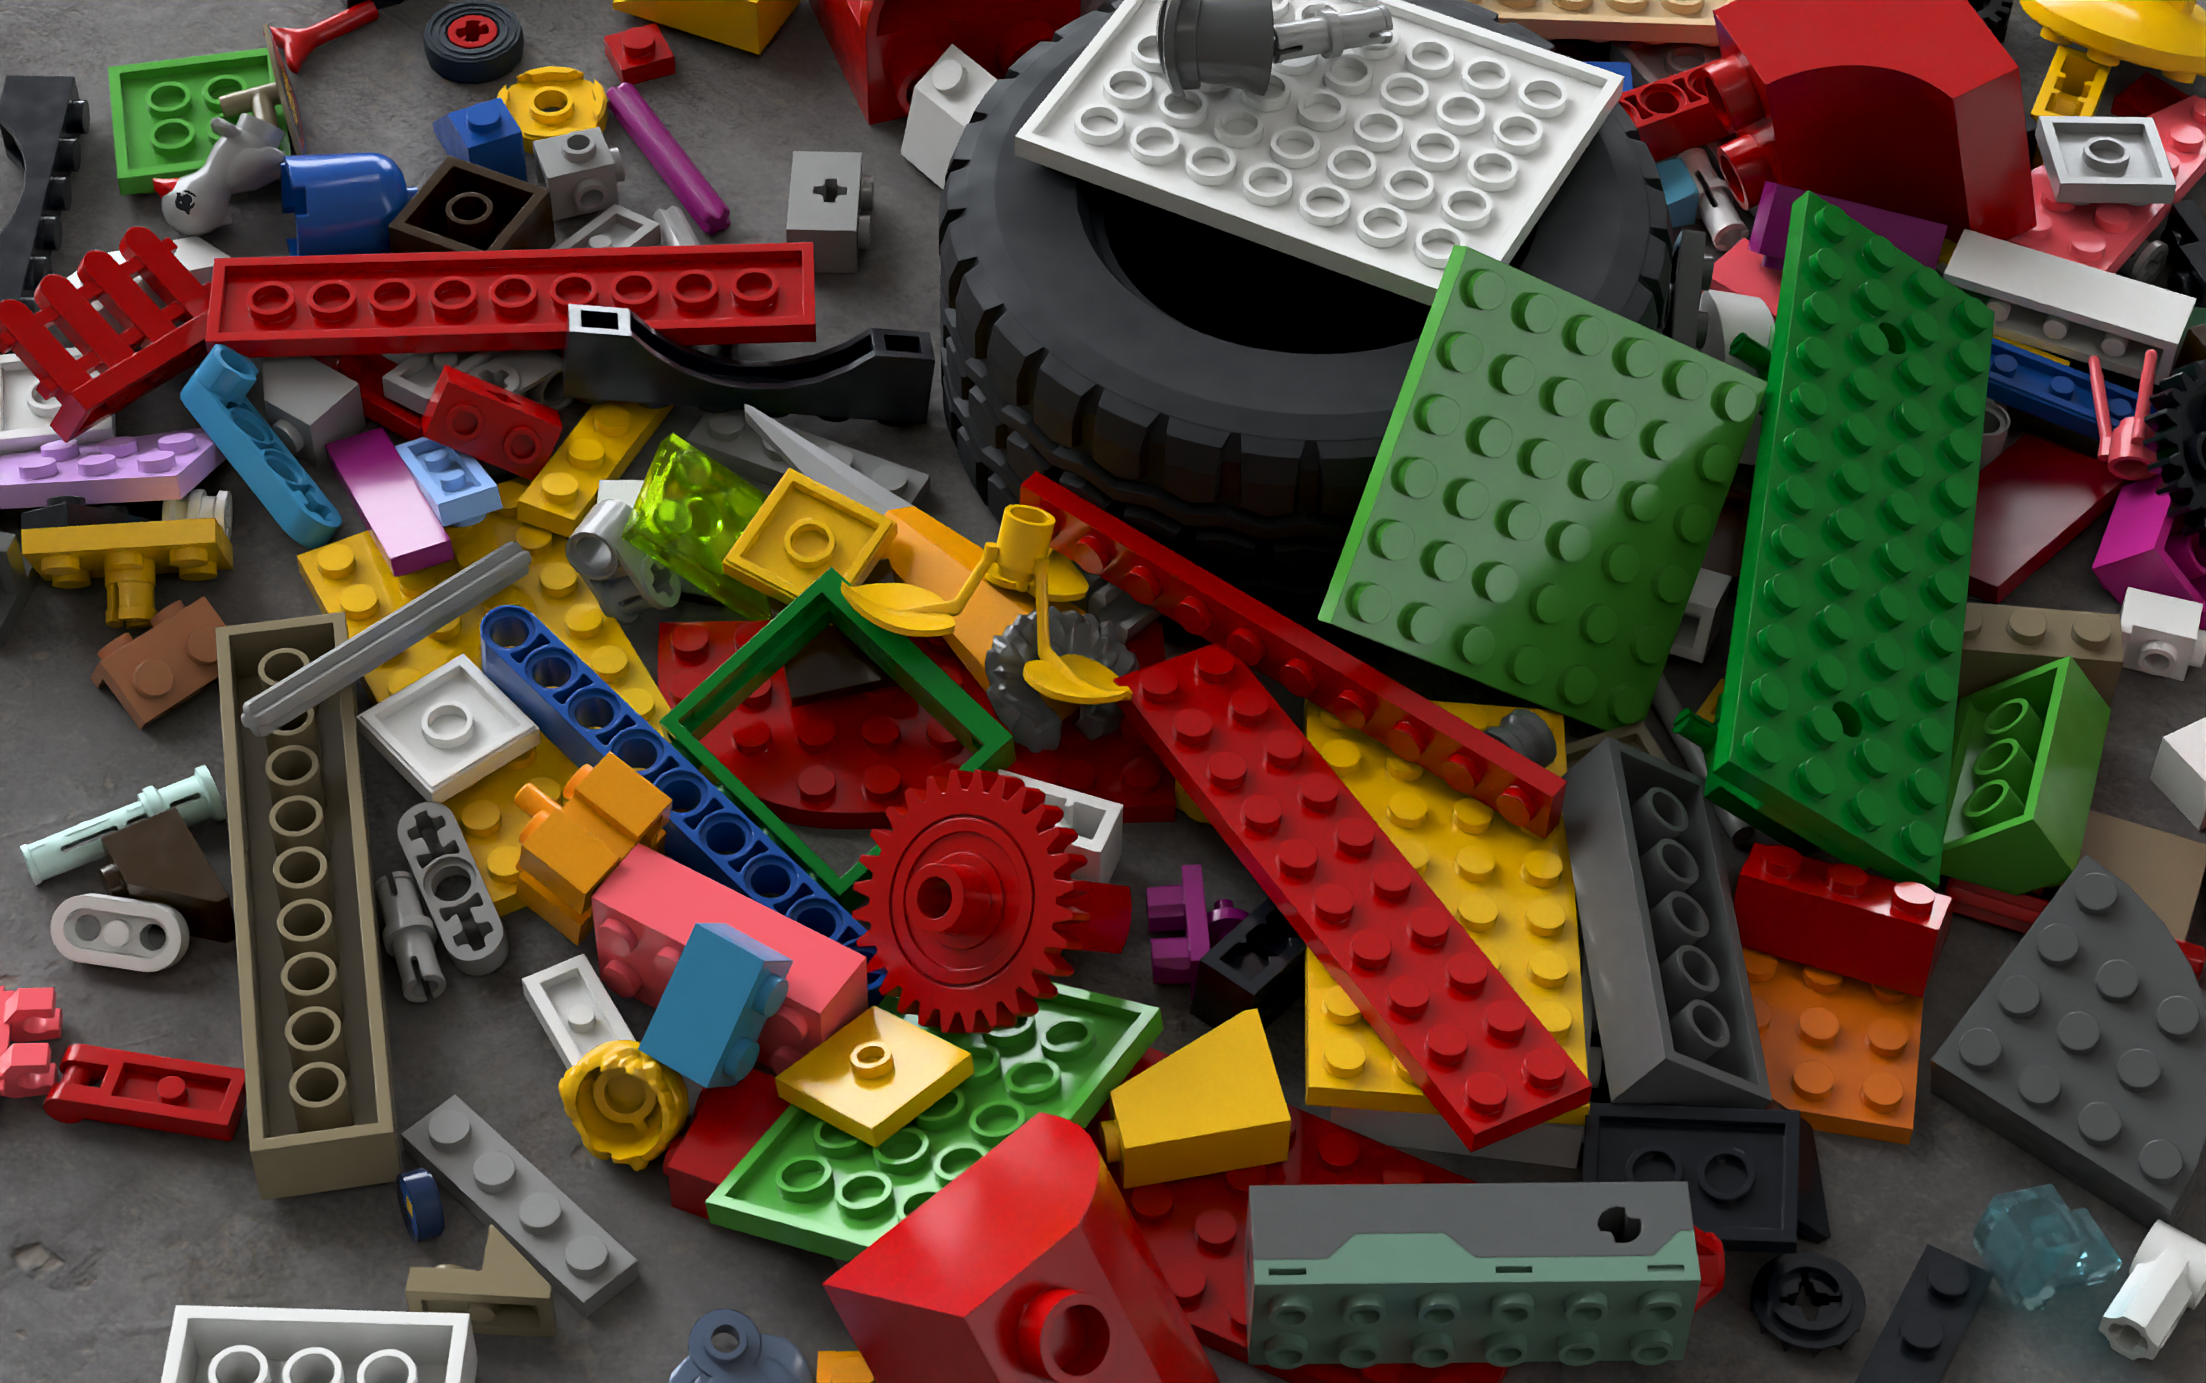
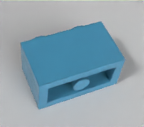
[638,923,794,1088]

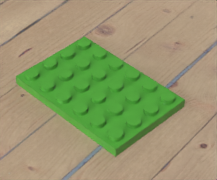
[705,982,1163,1262]

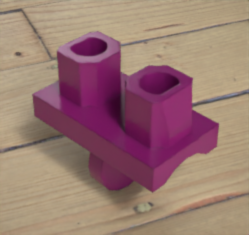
[1146,864,1250,1002]

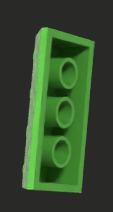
[1940,655,2111,896]

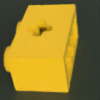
[2030,44,2112,169]

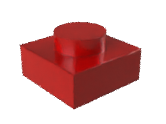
[603,23,676,85]

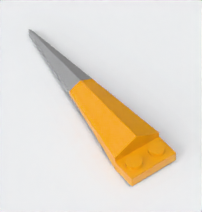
[744,404,1087,721]

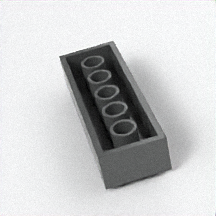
[1561,736,1772,1109]

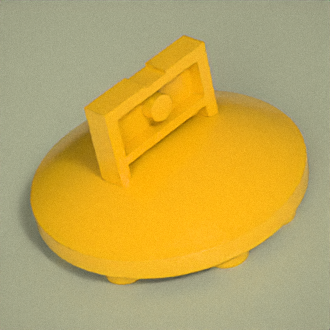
[2019,0,2206,84]

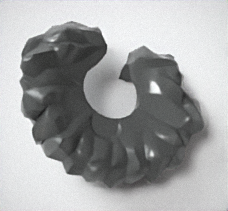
[985,605,1140,753]

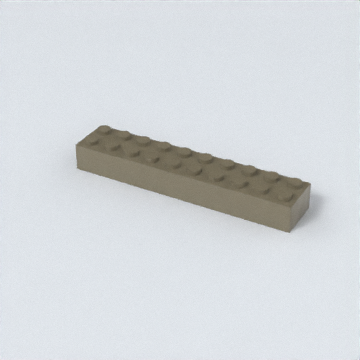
[215,612,402,1201]

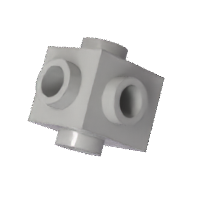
[533,127,625,221]

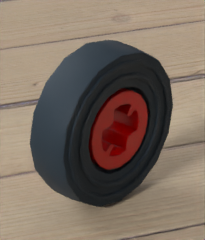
[423,0,524,84]

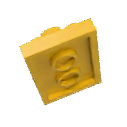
[21,518,233,629]

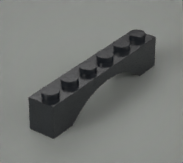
[0,75,90,355]
[562,304,935,427]

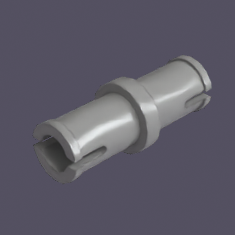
[1272,4,1393,64]
[374,871,446,1002]

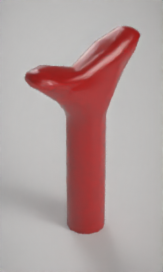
[263,0,379,74]

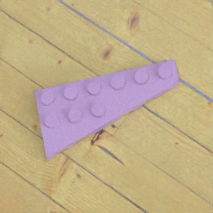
[0,427,227,509]

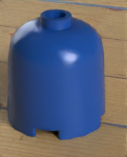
[280,153,418,256]

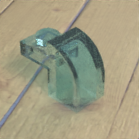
[1972,1183,2123,1311]

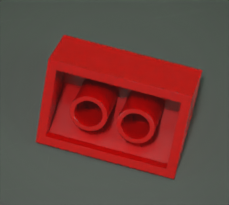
[1733,842,1952,998]

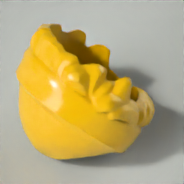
[558,1040,689,1171]

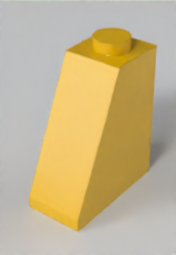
[1098,1009,1291,1189]

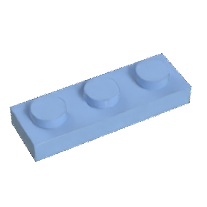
[394,437,503,527]

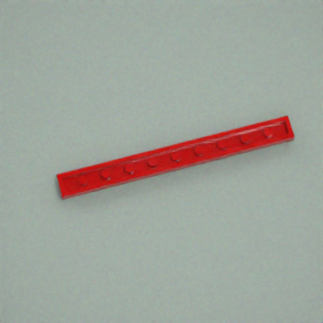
[1020,471,1567,840]

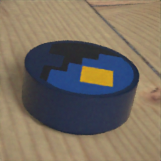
[396,1168,445,1243]

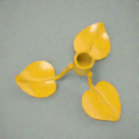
[840,504,1133,704]

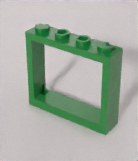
[659,567,1016,914]

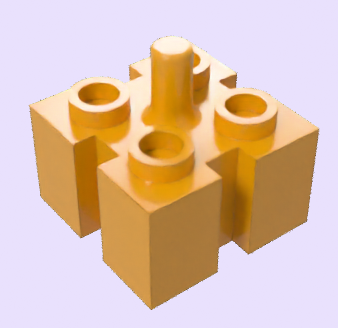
[514,751,673,946]

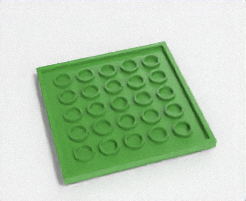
[1317,245,1768,732]

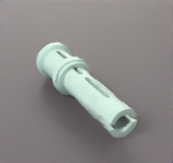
[20,765,227,885]

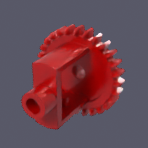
[852,769,1132,1034]

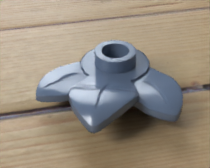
[669,1309,813,1383]

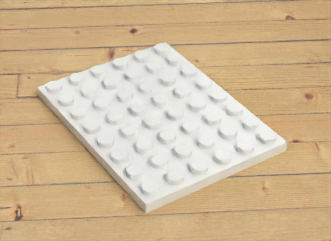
[1015,0,1624,306]

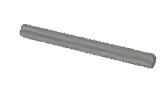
[240,541,532,737]

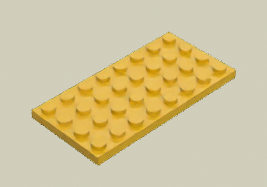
[296,476,690,917]
[1304,698,1590,1126]

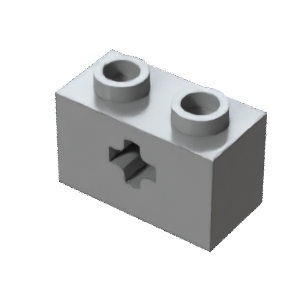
[786,151,874,274]

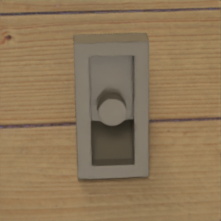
[405,1225,557,1338]

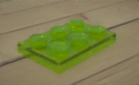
[621,433,772,621]

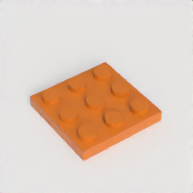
[1742,946,1924,1145]

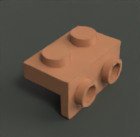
[90,596,226,730]

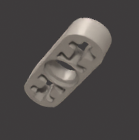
[397,802,510,976]

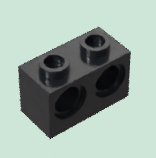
[1190,898,1306,1030]

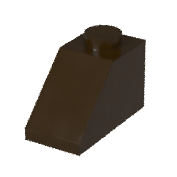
[98,807,236,943]

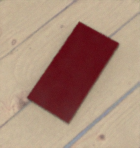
[1968,433,2131,605]

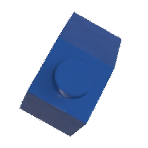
[432,97,528,182]

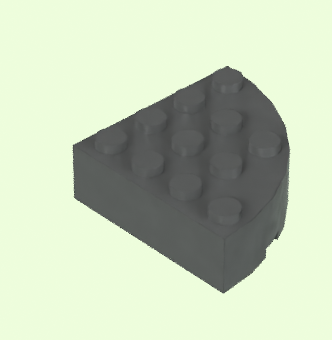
[1931,854,2206,1230]

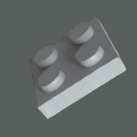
[2035,116,2177,206]

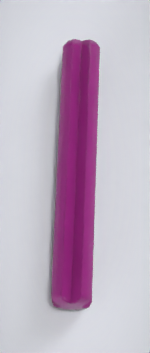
[607,82,731,235]

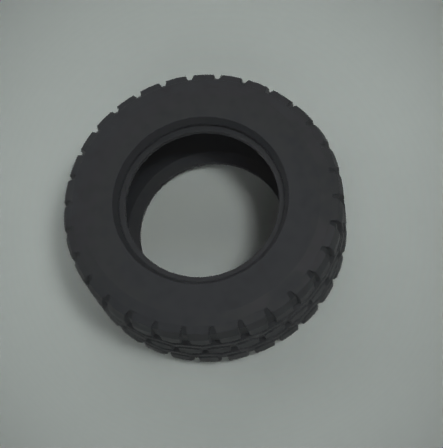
[939,0,1673,651]

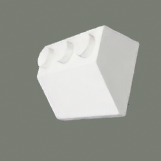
[900,44,997,190]

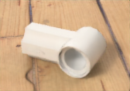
[2098,1219,2206,1361]

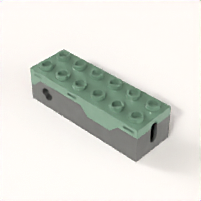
[1243,1181,1725,1369]

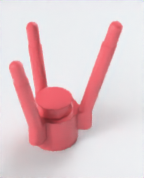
[2088,349,2157,481]

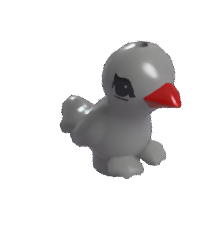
[152,113,288,236]

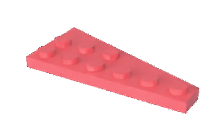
[2007,95,2206,274]

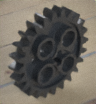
[2143,359,2206,550]

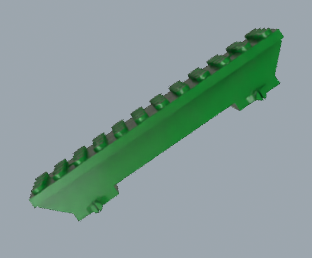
[1672,190,1995,890]

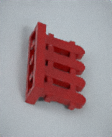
[0,226,212,443]

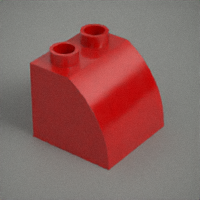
[822,1112,1221,1383]

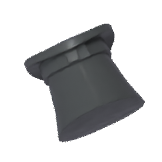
[1156,0,1274,97]

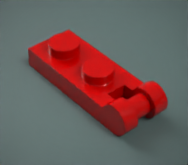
[43,1044,247,1142]

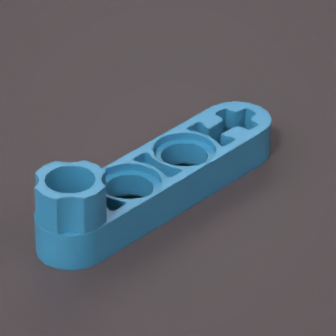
[180,344,342,549]

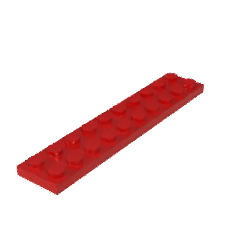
[205,242,816,358]
[1113,640,1593,1153]

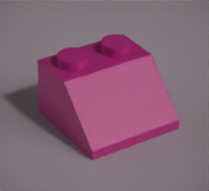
[2092,474,2206,631]

